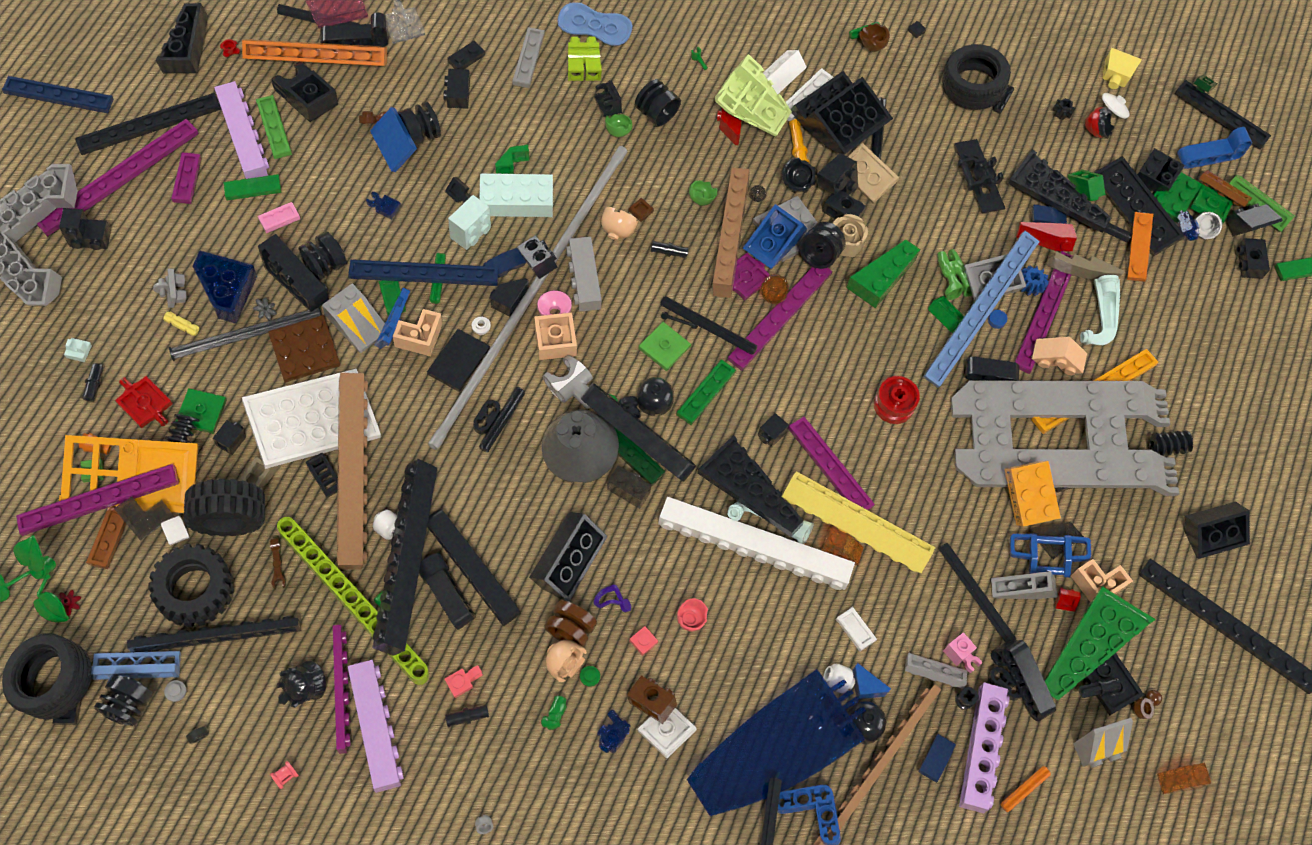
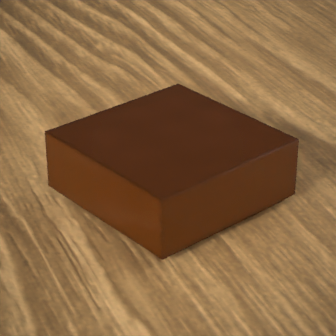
[628,198,654,222]

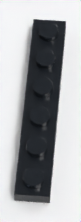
[1174,80,1271,150]

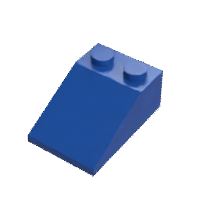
[743,204,807,269]

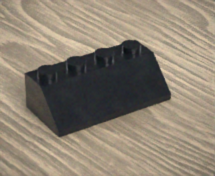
[529,512,608,602]

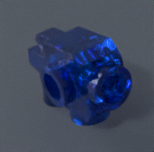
[1178,210,1200,241]
[597,710,631,753]

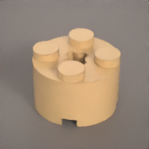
[833,214,868,257]

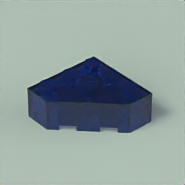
[193,251,257,323]

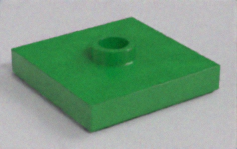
[1190,184,1233,224]
[176,388,227,434]

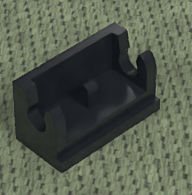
[594,80,622,117]

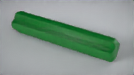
[430,253,446,304]

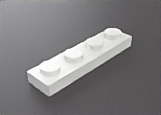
[786,68,833,122]

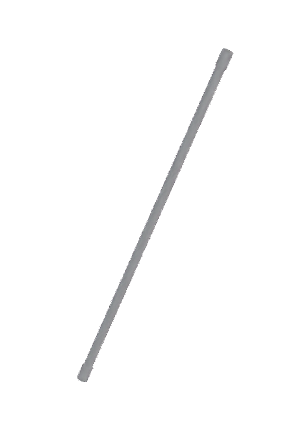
[428,146,628,450]

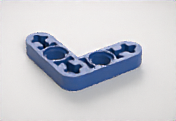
[777,785,841,845]

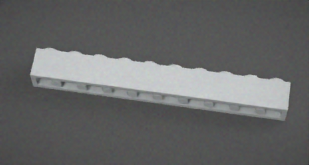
[658,497,855,590]

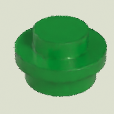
[580,666,600,687]

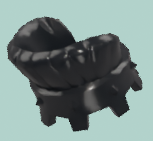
[781,157,818,194]
[277,661,326,708]

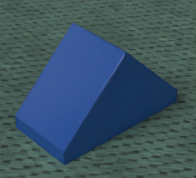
[852,663,891,700]

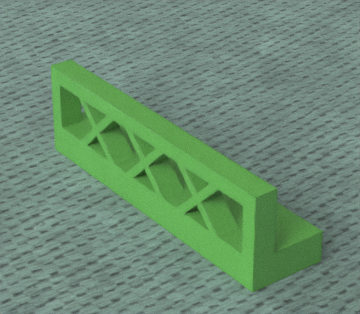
[1229,174,1295,232]

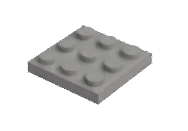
[753,196,818,262]

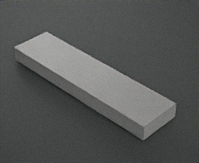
[512,27,545,88]

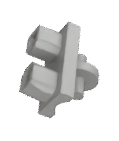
[153,269,186,308]

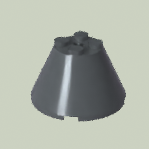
[542,410,619,483]

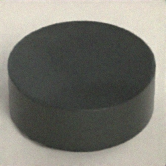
[186,726,209,744]

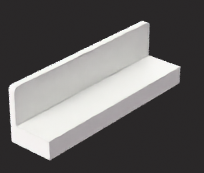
[763,50,806,94]

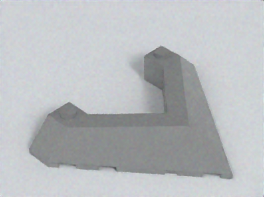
[0,164,77,306]

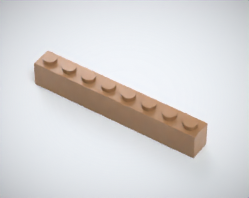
[713,168,749,298]

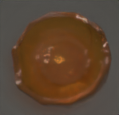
[761,274,789,304]

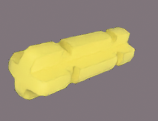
[163,312,200,336]

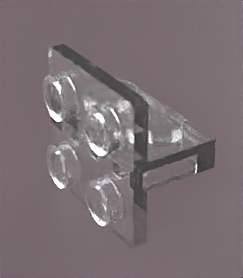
[386,0,425,44]

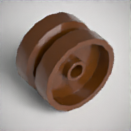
[544,600,597,648]

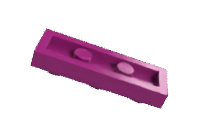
[171,153,201,204]

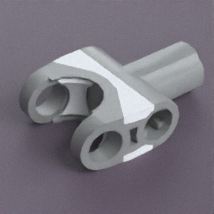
[542,355,593,410]

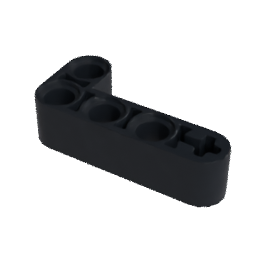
[320,12,388,47]
[991,640,1056,721]

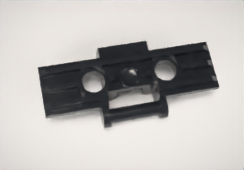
[954,139,1005,214]

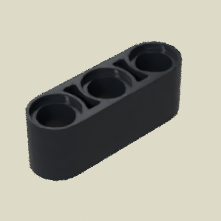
[965,357,1020,381]

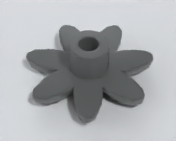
[253,297,277,320]

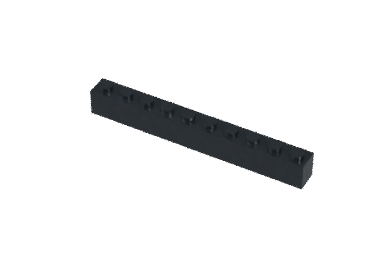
[372,459,438,656]

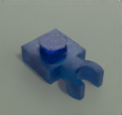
[366,192,401,220]

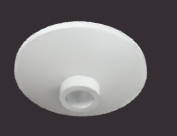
[1102,93,1130,119]

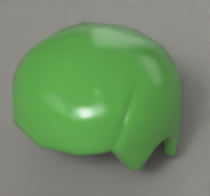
[605,114,632,137]
[689,180,718,206]

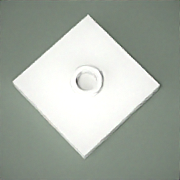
[637,708,697,759]

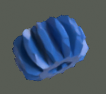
[1021,265,1049,296]

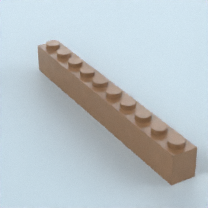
[337,373,368,570]

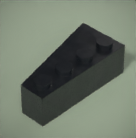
[155,3,208,74]
[258,234,329,312]

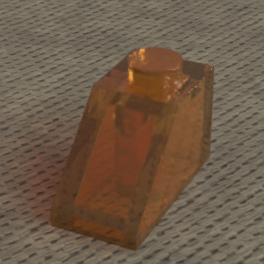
[821,528,864,566]
[1157,763,1211,795]

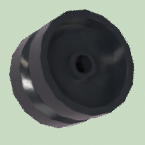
[799,222,846,269]

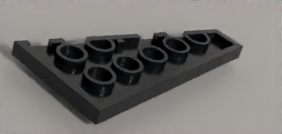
[1008,149,1112,233]
[697,435,804,537]

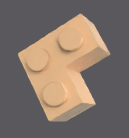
[393,309,442,356]
[1032,337,1087,375]
[1071,559,1133,602]

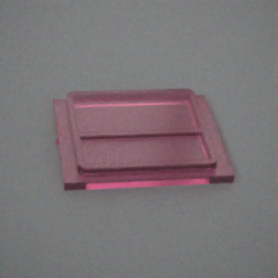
[305,0,368,28]

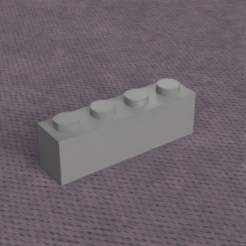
[566,237,602,312]

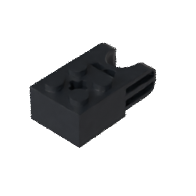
[271,62,338,122]

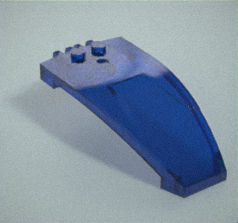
[686,669,866,816]

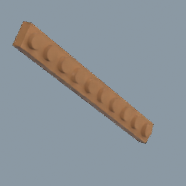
[813,685,941,845]

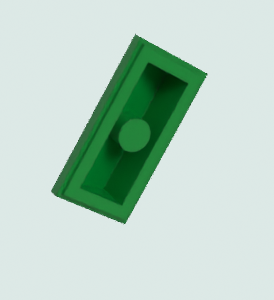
[928,296,964,333]

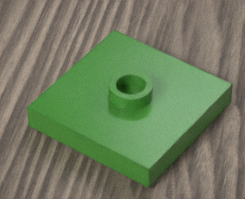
[638,322,691,371]

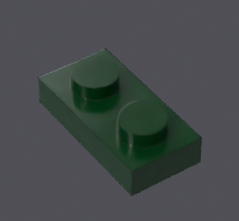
[1194,74,1218,93]

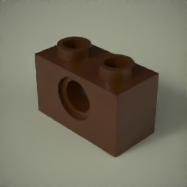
[627,675,677,724]

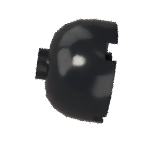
[636,377,674,416]
[844,701,887,744]

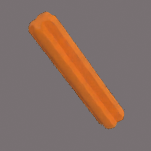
[1000,766,1051,812]

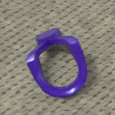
[593,585,631,613]

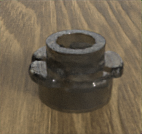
[749,185,766,202]

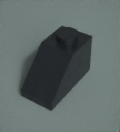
[489,278,529,317]

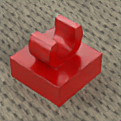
[1055,587,1081,612]

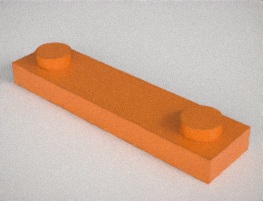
[1127,212,1153,282]

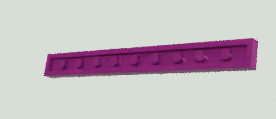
[37,119,199,237]

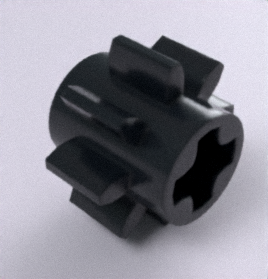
[1052,98,1076,120]

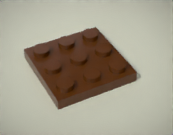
[268,315,340,383]

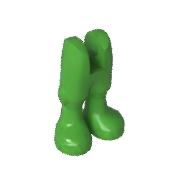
[937,249,973,300]

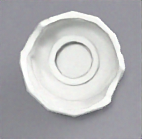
[1194,212,1222,239]

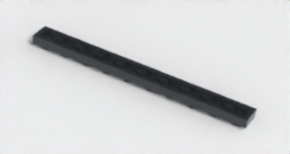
[1139,558,1312,694]

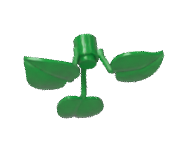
[0,535,70,622]

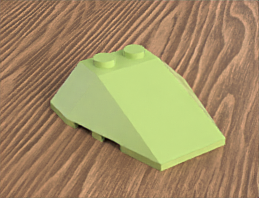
[715,54,792,136]

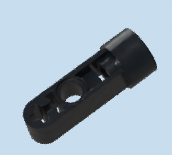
[419,553,476,630]

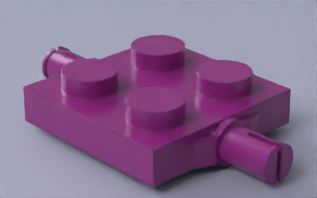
[733,253,772,301]

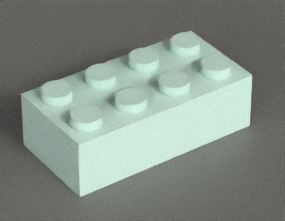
[480,174,553,217]

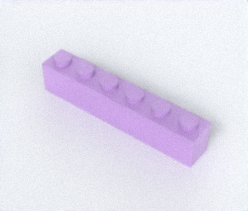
[214,81,269,179]
[348,660,404,793]

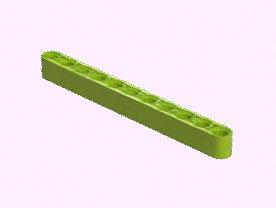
[277,517,429,685]

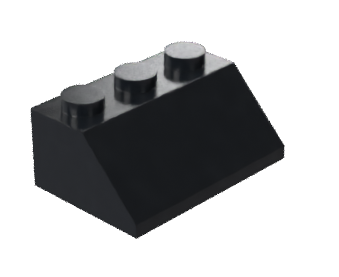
[1184,501,1250,559]

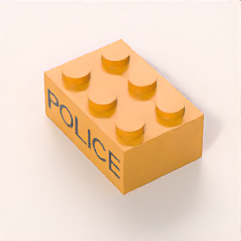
[1004,461,1061,527]

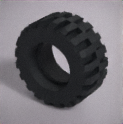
[184,479,265,537]
[148,544,234,627]

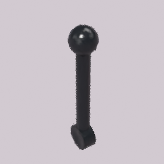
[661,312,698,329]

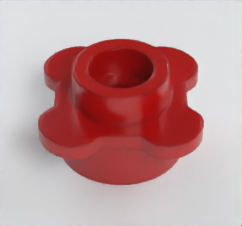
[220,39,240,57]

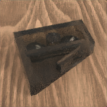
[1029,522,1084,560]

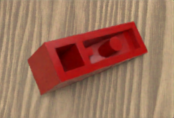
[1016,222,1077,251]

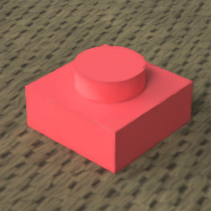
[629,626,658,656]

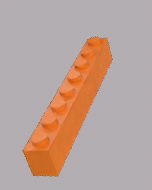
[242,39,387,66]

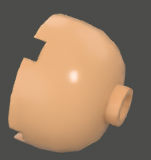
[601,207,638,240]
[546,640,586,682]

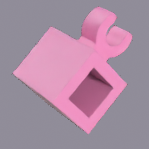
[943,633,982,673]

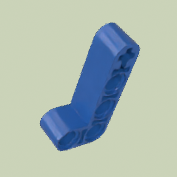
[1177,127,1252,169]

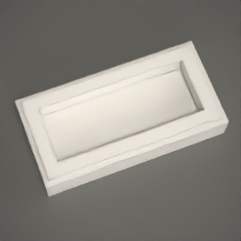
[836,607,877,652]

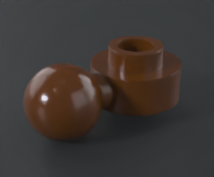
[359,111,386,124]
[1134,690,1162,719]

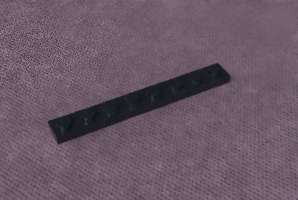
[127,616,301,653]

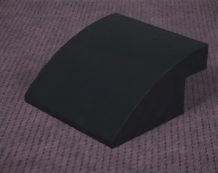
[790,71,893,155]

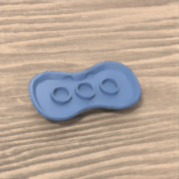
[558,2,632,46]

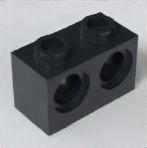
[517,235,558,279]

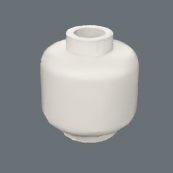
[373,510,397,540]
[823,663,855,693]

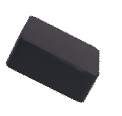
[908,21,926,38]

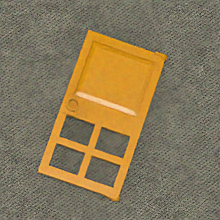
[59,435,198,513]

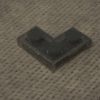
[114,496,174,541]

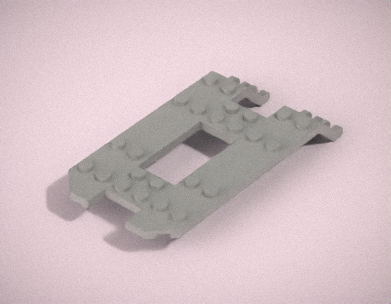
[951,381,1180,496]

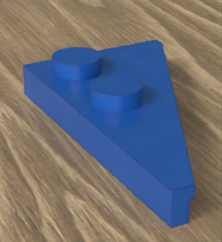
[374,288,410,349]

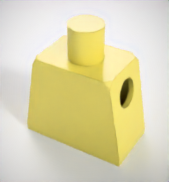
[1103,48,1142,89]

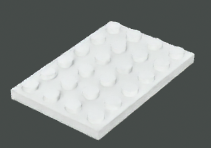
[242,369,381,469]

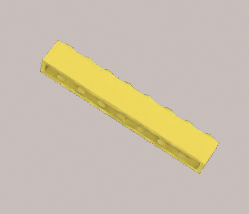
[782,471,935,573]

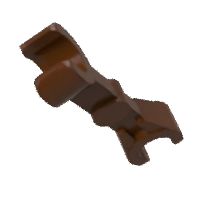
[270,538,286,589]

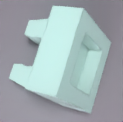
[64,338,92,362]

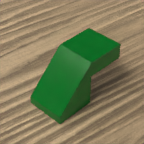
[495,145,529,174]

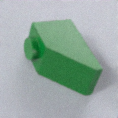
[1067,169,1105,201]

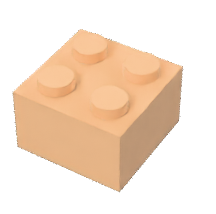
[534,313,577,360]

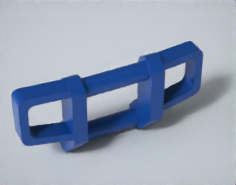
[1010,533,1091,578]

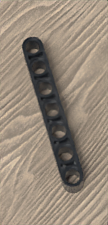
[581,383,696,482]
[427,508,521,626]

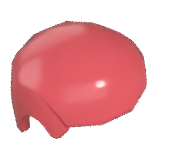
[677,598,708,632]

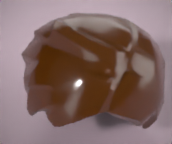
[859,23,890,52]

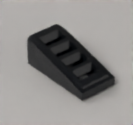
[305,453,338,498]

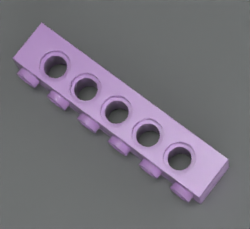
[959,683,1009,813]

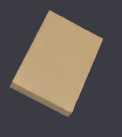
[848,143,899,204]

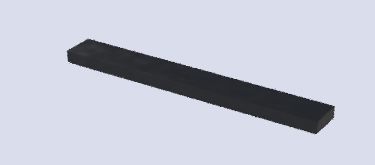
[75,93,221,155]

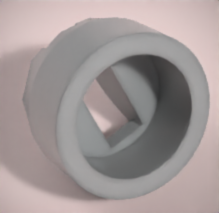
[475,814,493,834]

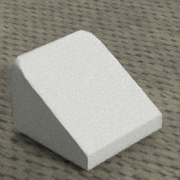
[161,516,190,545]

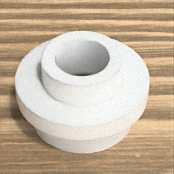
[472,317,491,335]

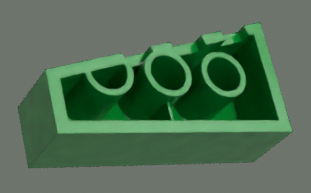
[846,240,921,309]

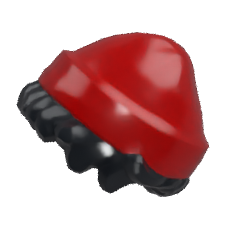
[1085,107,1115,139]

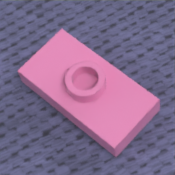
[258,202,300,233]

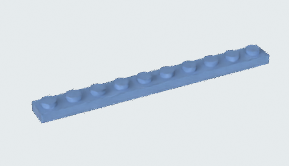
[923,231,1040,388]

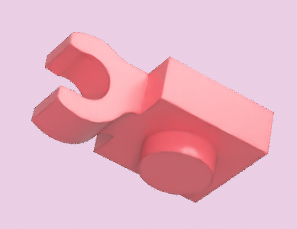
[444,665,483,698]

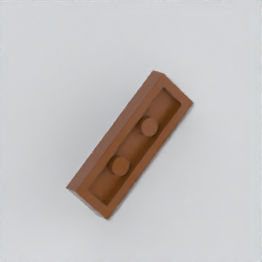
[1199,170,1252,207]
[86,507,130,570]

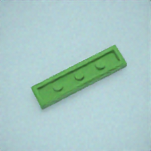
[256,95,292,159]

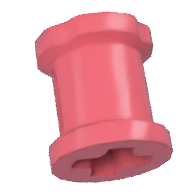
[270,761,299,789]

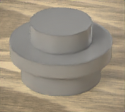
[164,680,187,702]

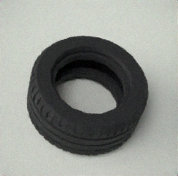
[942,44,1011,110]
[2,633,92,720]

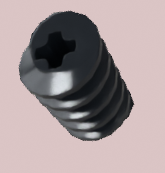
[165,413,200,443]
[1149,430,1193,456]

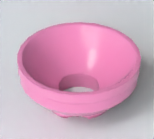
[538,291,572,316]

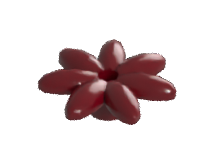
[59,590,81,616]

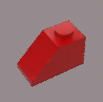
[717,108,742,145]

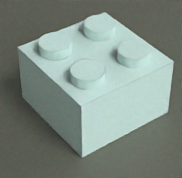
[448,195,491,250]

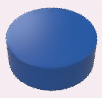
[988,310,1008,329]

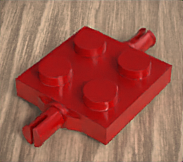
[115,376,173,429]

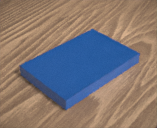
[370,107,417,172]

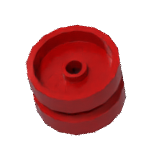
[874,376,920,424]

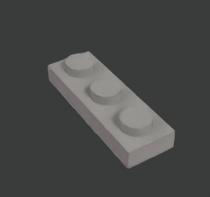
[905,653,967,689]

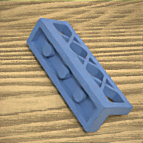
[91,651,181,680]

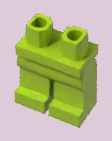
[568,37,602,81]

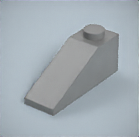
[991,571,1057,599]

